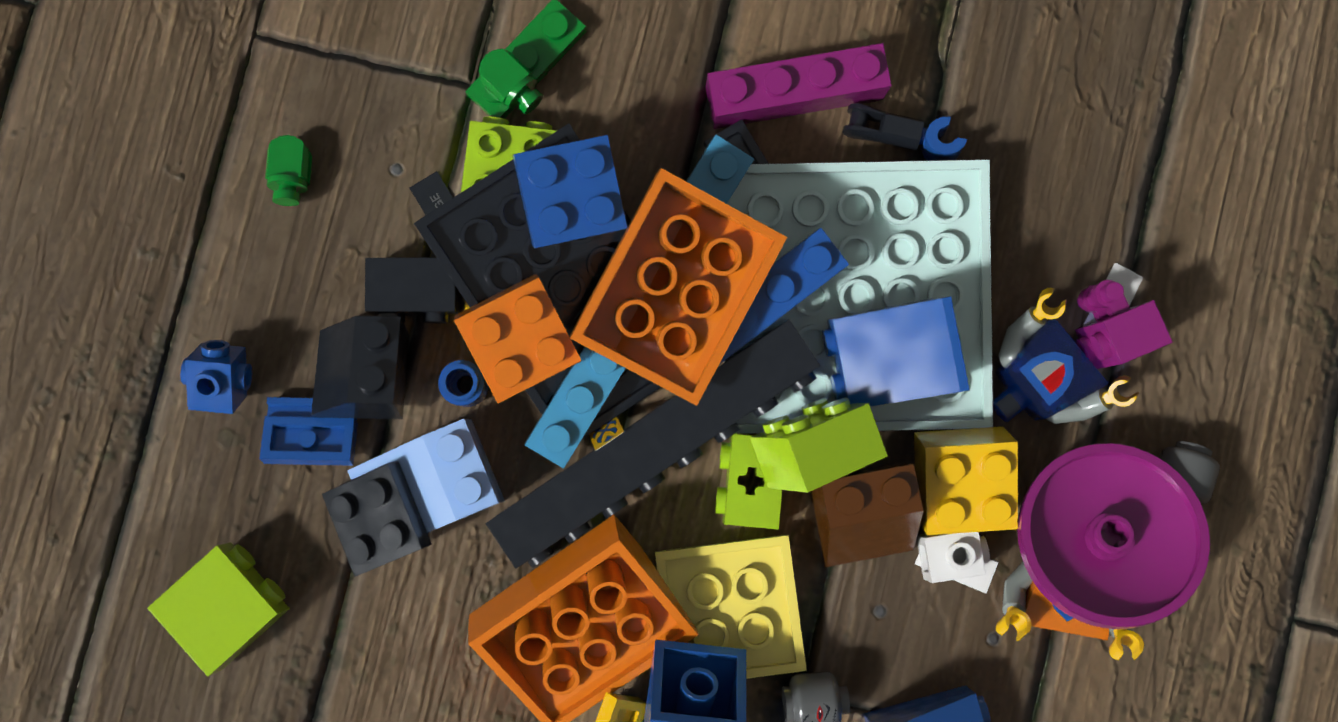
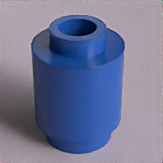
[438,360,489,407]

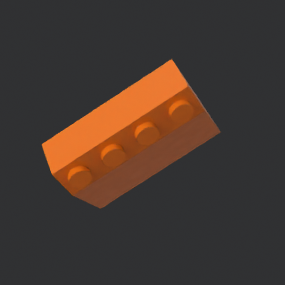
[570,168,788,406]
[468,514,699,722]

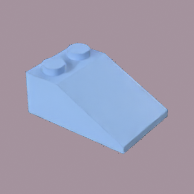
[347,418,505,533]

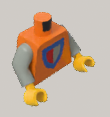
[996,561,1144,660]

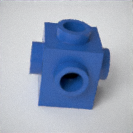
[180,340,252,414]

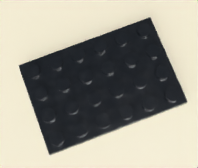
[414,124,660,439]

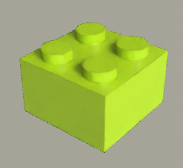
[750,398,888,493]

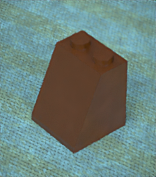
[811,463,924,567]

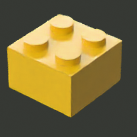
[914,426,1018,535]

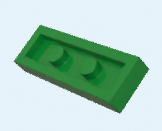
[465,0,587,119]

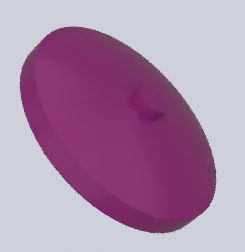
[1017,443,1210,629]

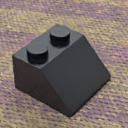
[311,316,410,419]

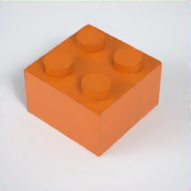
[454,274,582,404]

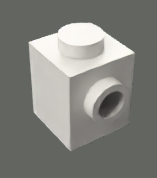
[917,532,990,583]

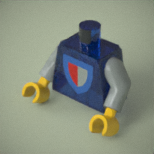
[993,288,1139,424]

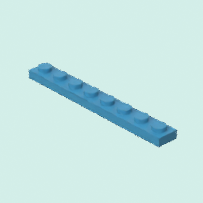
[525,134,754,469]

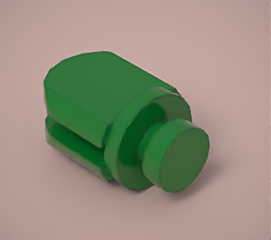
[479,49,544,115]
[265,135,312,206]

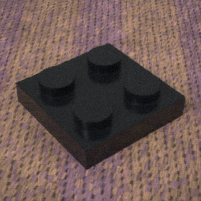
[322,461,432,577]

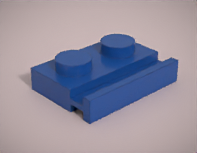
[259,397,358,466]

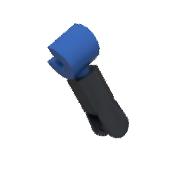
[842,104,967,161]

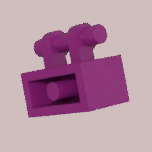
[1075,280,1173,370]

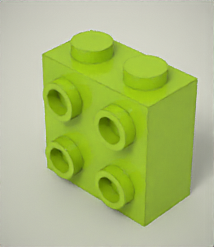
[461,116,557,192]
[147,543,290,677]

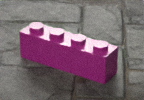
[706,43,891,129]

